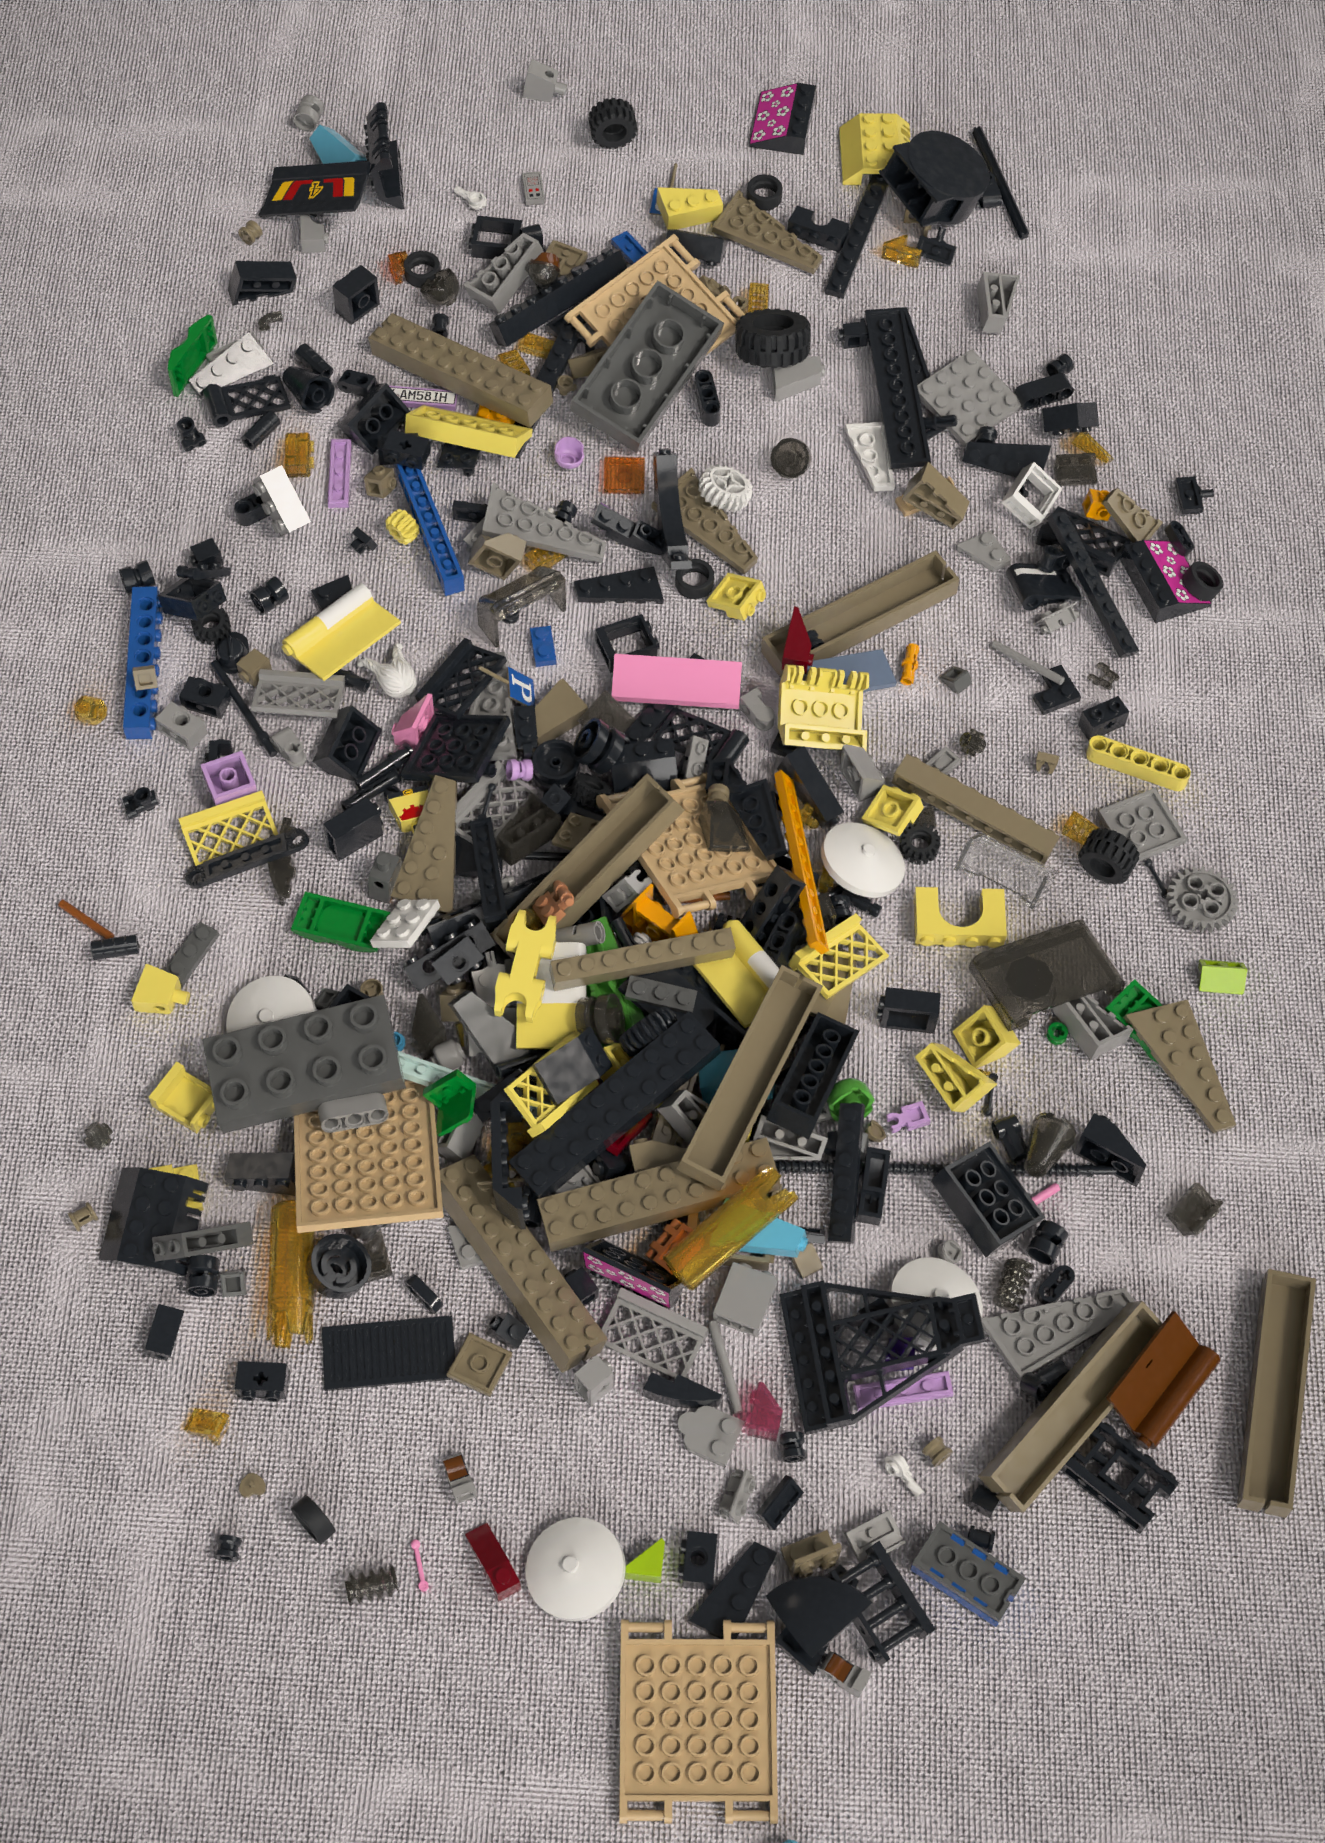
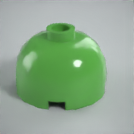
[827,1078,875,1122]

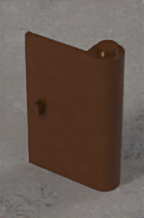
[1106,1311,1221,1450]

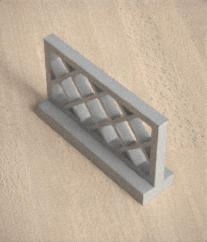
[251,669,345,718]
[455,761,539,844]
[602,1287,709,1379]

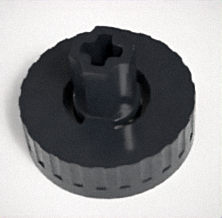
[305,1234,372,1299]

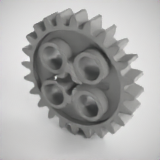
[1166,866,1239,933]

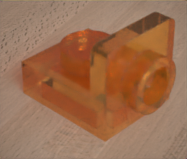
[388,251,407,285]

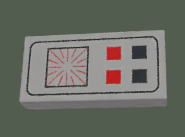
[522,171,545,205]

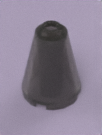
[1024,1112,1076,1177]

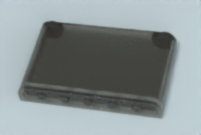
[968,919,1126,1032]

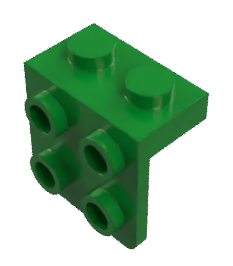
[422,1069,476,1137]

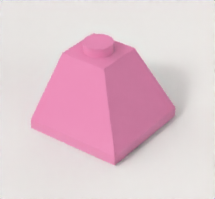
[392,693,434,750]

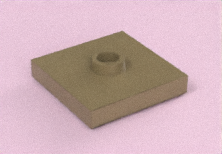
[447,1332,513,1397]

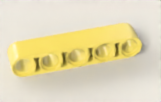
[1086,735,1191,791]

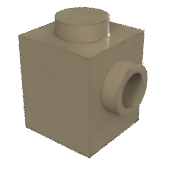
[236,648,272,687]

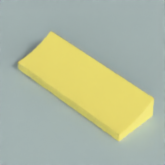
[405,405,533,458]

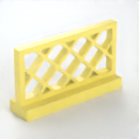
[178,790,278,866]
[788,913,889,1000]
[504,1066,599,1138]

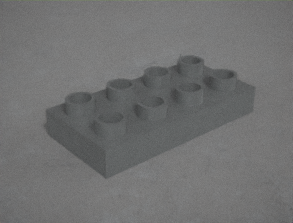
[570,280,724,453]
[202,994,406,1133]

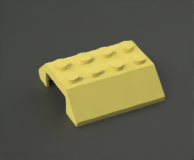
[839,113,911,185]
[777,664,869,751]

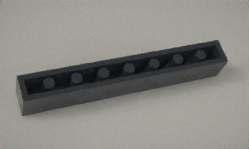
[489,247,627,347]

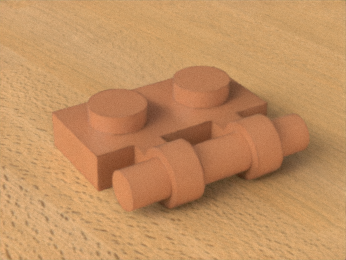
[532,880,574,925]
[645,1218,702,1275]

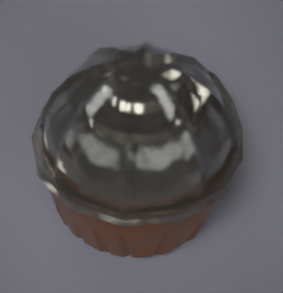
[525,252,561,286]

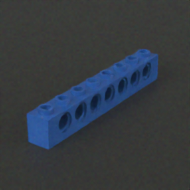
[395,464,465,596]
[123,586,163,740]

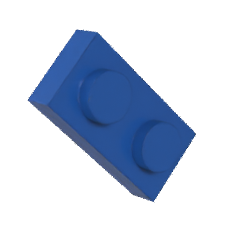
[611,231,648,265]
[530,626,557,667]

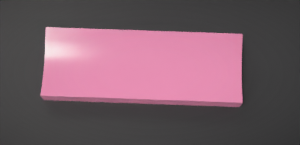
[611,654,742,709]

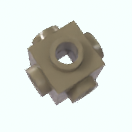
[364,465,397,498]

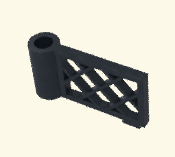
[202,374,291,427]
[654,707,749,765]

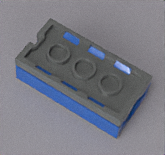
[910,1521,1026,1627]

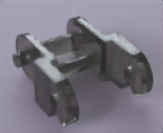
[1087,662,1120,690]

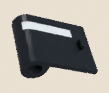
[1006,563,1082,611]

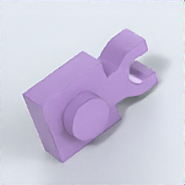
[886,1101,931,1133]

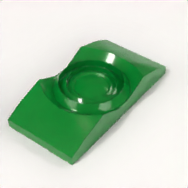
[168,314,218,398]
[291,891,390,952]
[1104,979,1163,1064]

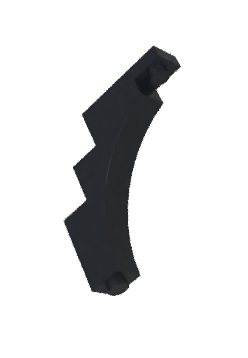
[653,448,692,570]

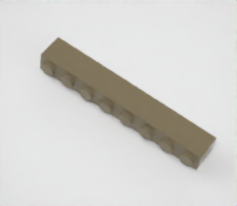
[891,754,1060,866]
[549,927,736,991]

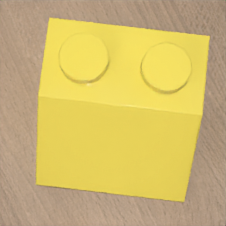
[952,1005,1021,1069]

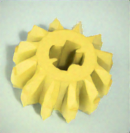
[385,509,420,545]

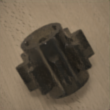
[960,728,986,757]
[83,1121,113,1150]

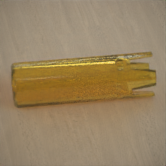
[663,1166,798,1291]
[266,1200,315,1349]

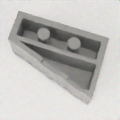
[977,272,1020,334]

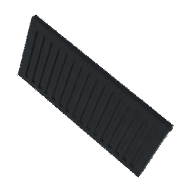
[322,1315,455,1391]

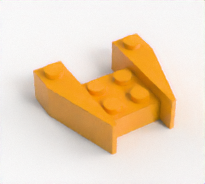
[620,884,698,942]

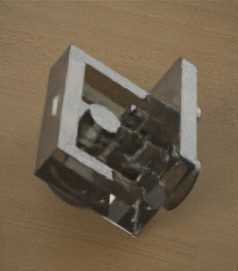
[1166,1182,1223,1236]

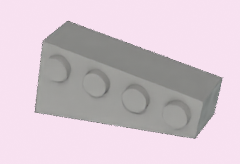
[463,233,544,314]

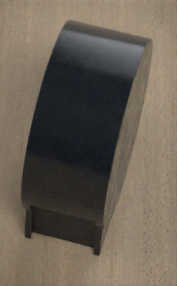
[879,131,990,227]

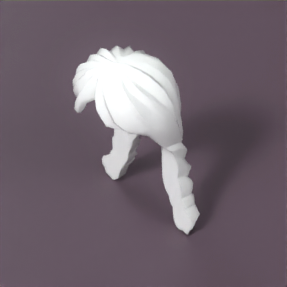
[357,642,417,698]

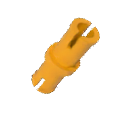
[900,643,920,685]

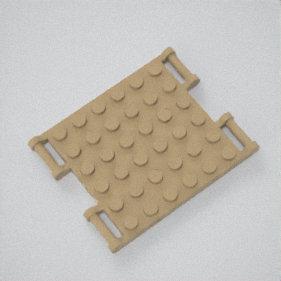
[564,234,745,355]
[596,772,777,919]
[619,1619,778,1824]

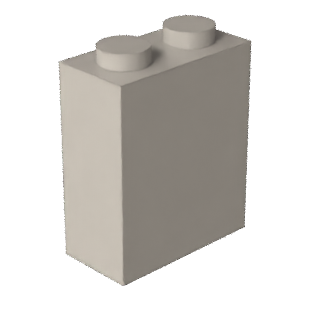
[712,1262,778,1337]

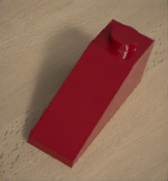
[781,606,814,674]
[465,1523,521,1602]

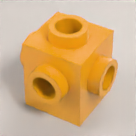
[1082,489,1111,521]

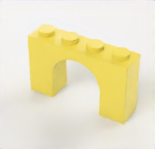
[913,887,1007,948]

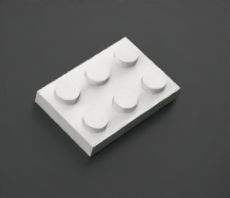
[370,899,441,948]

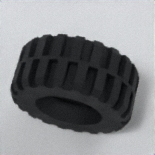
[735,308,811,368]

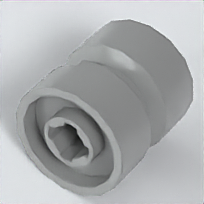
[293,95,324,132]

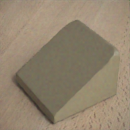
[791,1243,823,1279]

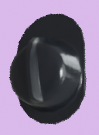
[215,632,249,674]

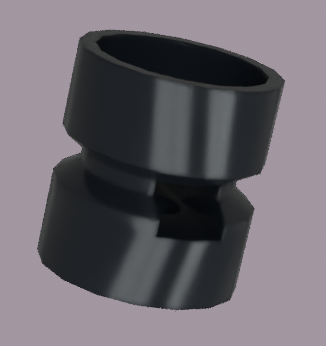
[119,560,156,595]
[249,576,289,614]
[1026,1220,1069,1265]
[185,1255,220,1297]

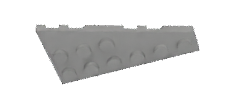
[468,652,517,761]

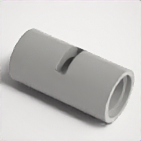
[555,921,606,946]

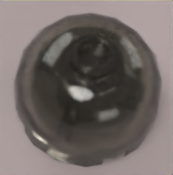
[420,268,460,306]
[770,438,812,479]

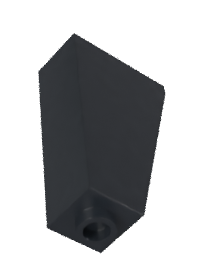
[777,746,844,828]

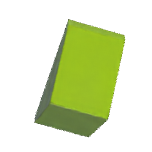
[624,1538,665,1583]

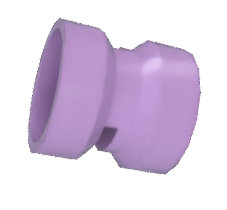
[506,759,533,781]

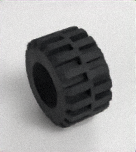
[588,98,638,149]
[1078,828,1140,885]

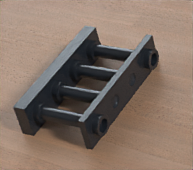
[825,1541,936,1666]

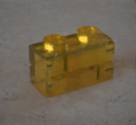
[285,432,315,478]

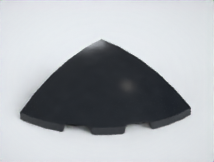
[765,1576,873,1658]

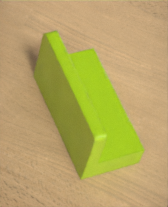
[1198,959,1248,995]

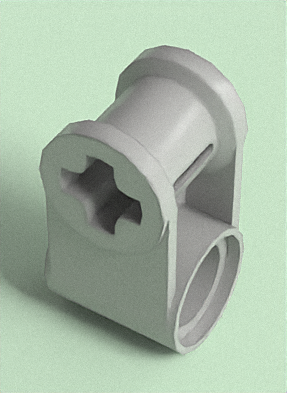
[269,726,307,768]

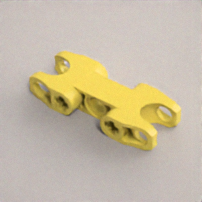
[494,910,557,1023]

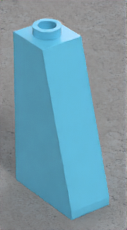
[309,124,367,164]
[707,1198,808,1258]

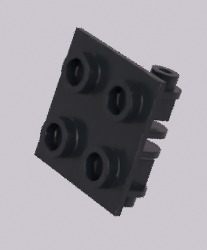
[436,443,481,477]

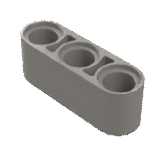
[318,1093,389,1133]

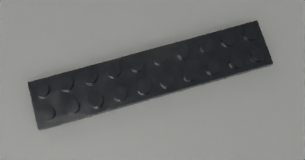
[864,307,931,469]

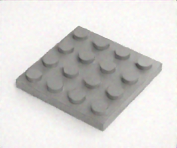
[917,349,1022,447]

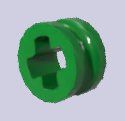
[1046,1022,1068,1045]

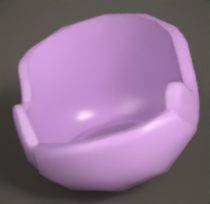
[554,436,584,469]

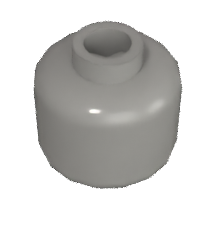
[430,1039,466,1070]

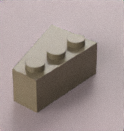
[902,462,970,529]

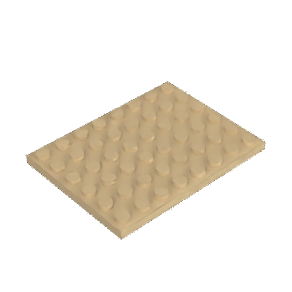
[294,1079,444,1233]

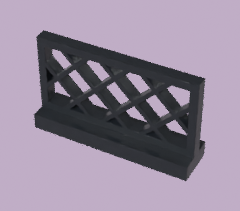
[1036,506,1131,577]
[415,638,507,720]

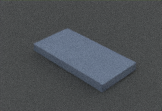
[807,649,897,692]

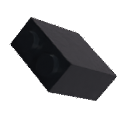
[323,797,383,861]

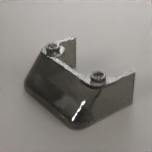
[477,566,566,648]

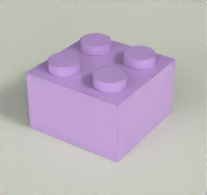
[201,751,257,806]

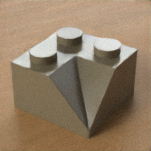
[468,533,527,580]

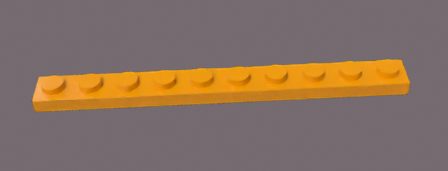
[774,770,829,955]

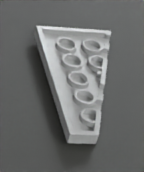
[481,482,606,563]
[981,1288,1135,1381]

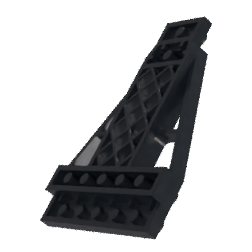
[779,1280,986,1435]

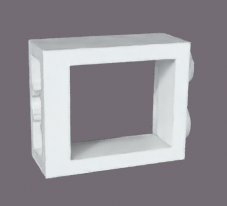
[1001,462,1062,529]

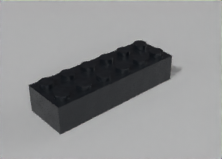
[766,1012,859,1140]

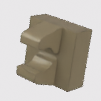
[133,665,158,691]
[1036,751,1059,774]

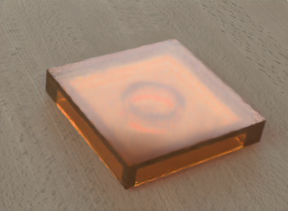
[604,457,645,494]

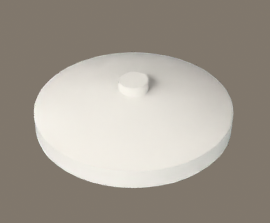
[820,822,905,898]
[226,976,316,1033]
[888,1257,983,1349]
[525,1517,626,1621]

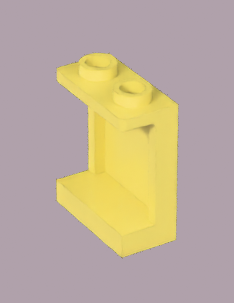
[149,1061,215,1134]

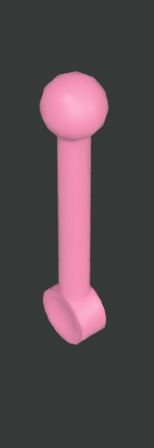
[410,1539,429,1592]

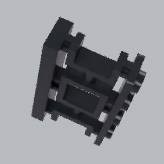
[1060,1421,1179,1534]

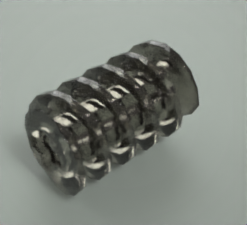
[993,1258,1035,1312]
[345,1563,400,1606]

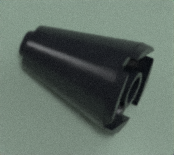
[282,366,335,414]

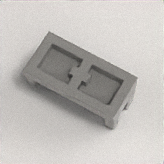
[602,870,653,913]

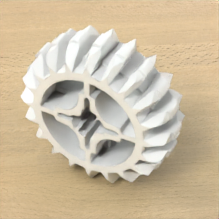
[698,464,753,513]

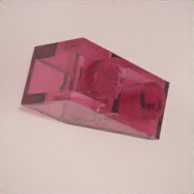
[744,1382,783,1442]

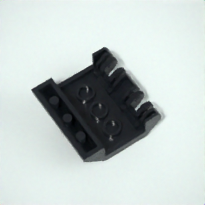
[364,102,405,210]
[99,1167,209,1277]

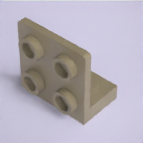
[552,813,600,851]
[780,1530,842,1579]

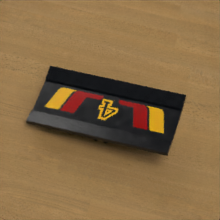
[258,161,371,217]

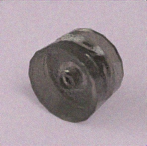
[575,993,626,1045]

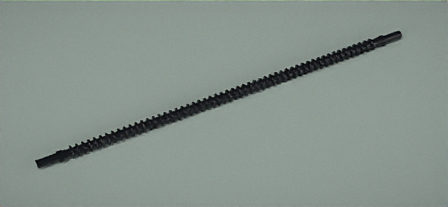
[775,1160,1116,1177]

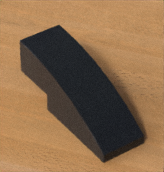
[855,1147,891,1226]
[643,1372,722,1408]

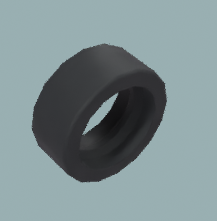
[746,174,783,211]
[403,251,441,288]
[675,559,714,599]
[1182,561,1223,601]
[291,1495,336,1545]

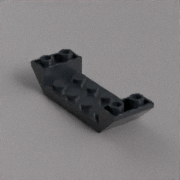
[490,1080,530,1229]

